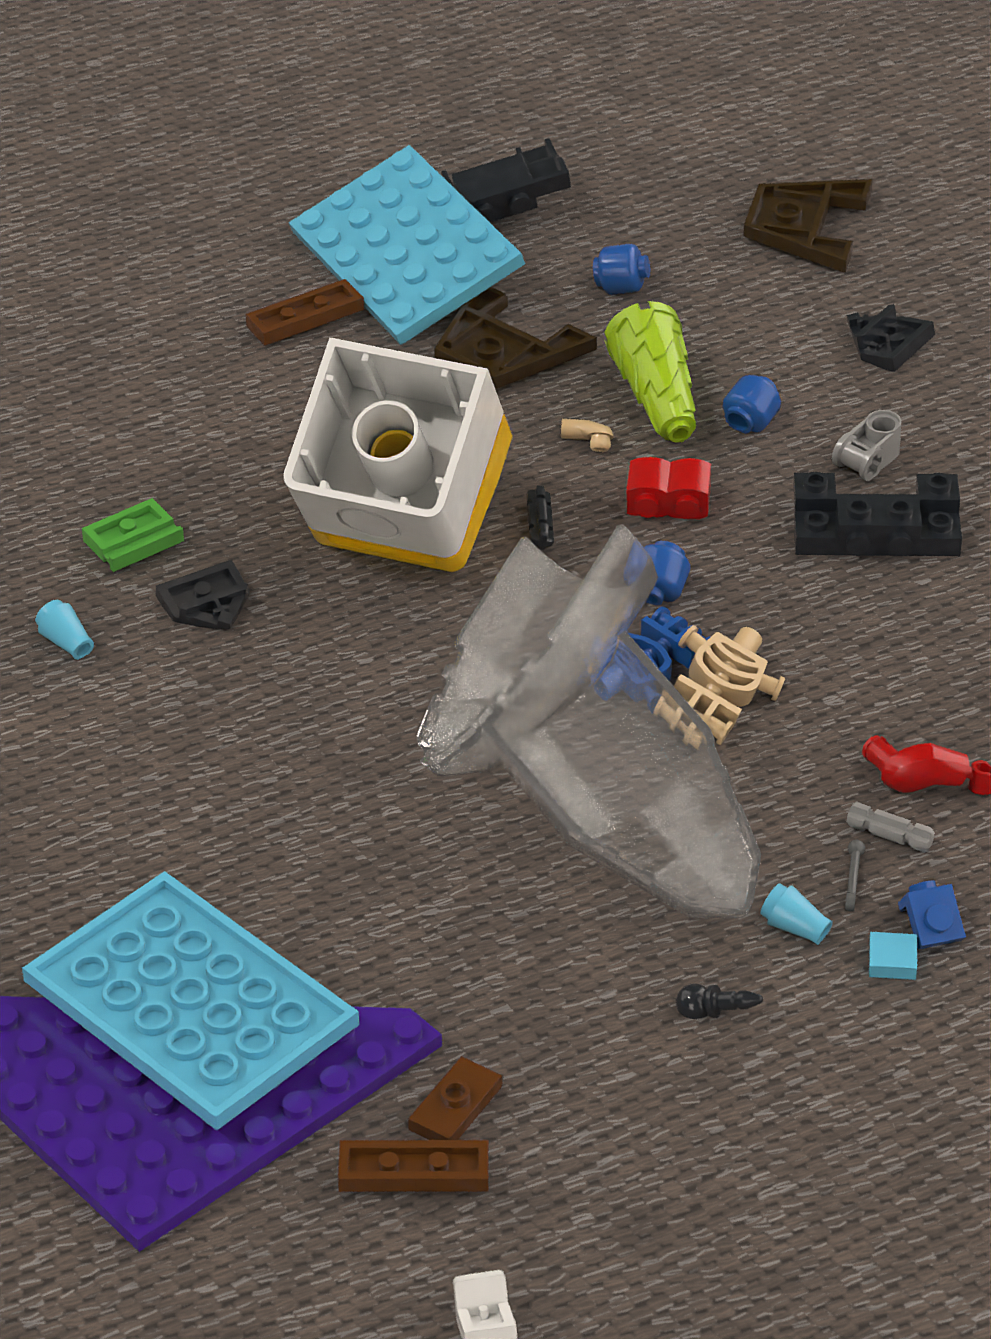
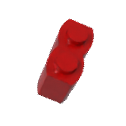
[626,457,711,519]

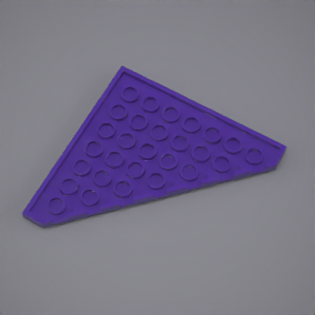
[0,996,442,1252]

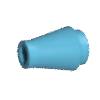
[35,600,94,660]
[760,883,833,945]

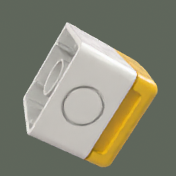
[284,338,512,572]

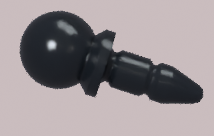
[676,983,763,1019]

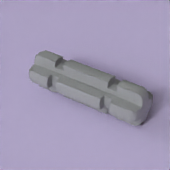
[847,802,935,852]

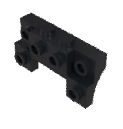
[441,138,571,223]
[793,472,962,556]

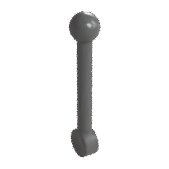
[845,839,866,911]

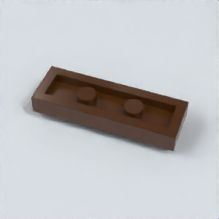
[246,279,364,346]
[338,1140,489,1192]

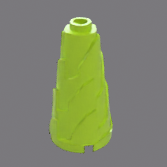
[604,301,696,443]

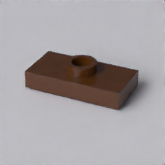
[408,1056,502,1140]

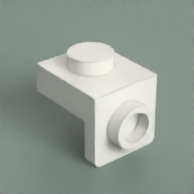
[453,1270,517,1339]

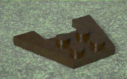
[743,179,873,273]
[434,287,597,389]

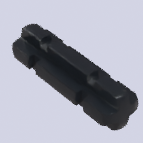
[526,485,554,551]

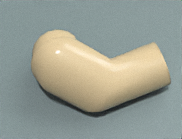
[561,419,614,452]

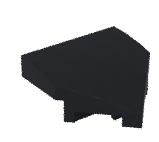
[847,304,935,372]
[156,559,249,629]

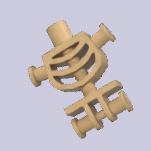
[659,625,785,745]

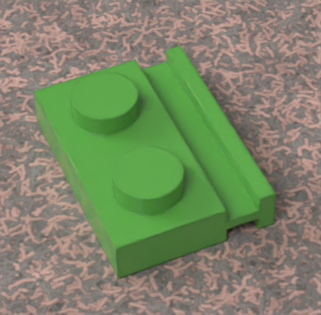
[82,498,184,572]

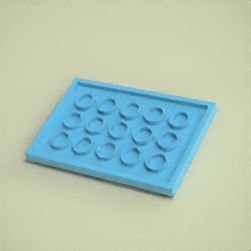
[289,145,525,344]
[22,871,359,1130]

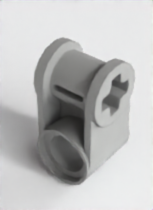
[832,410,902,481]

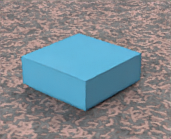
[869,932,917,980]

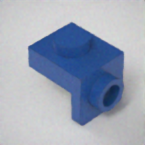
[898,881,966,950]

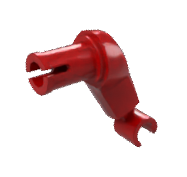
[862,735,991,795]

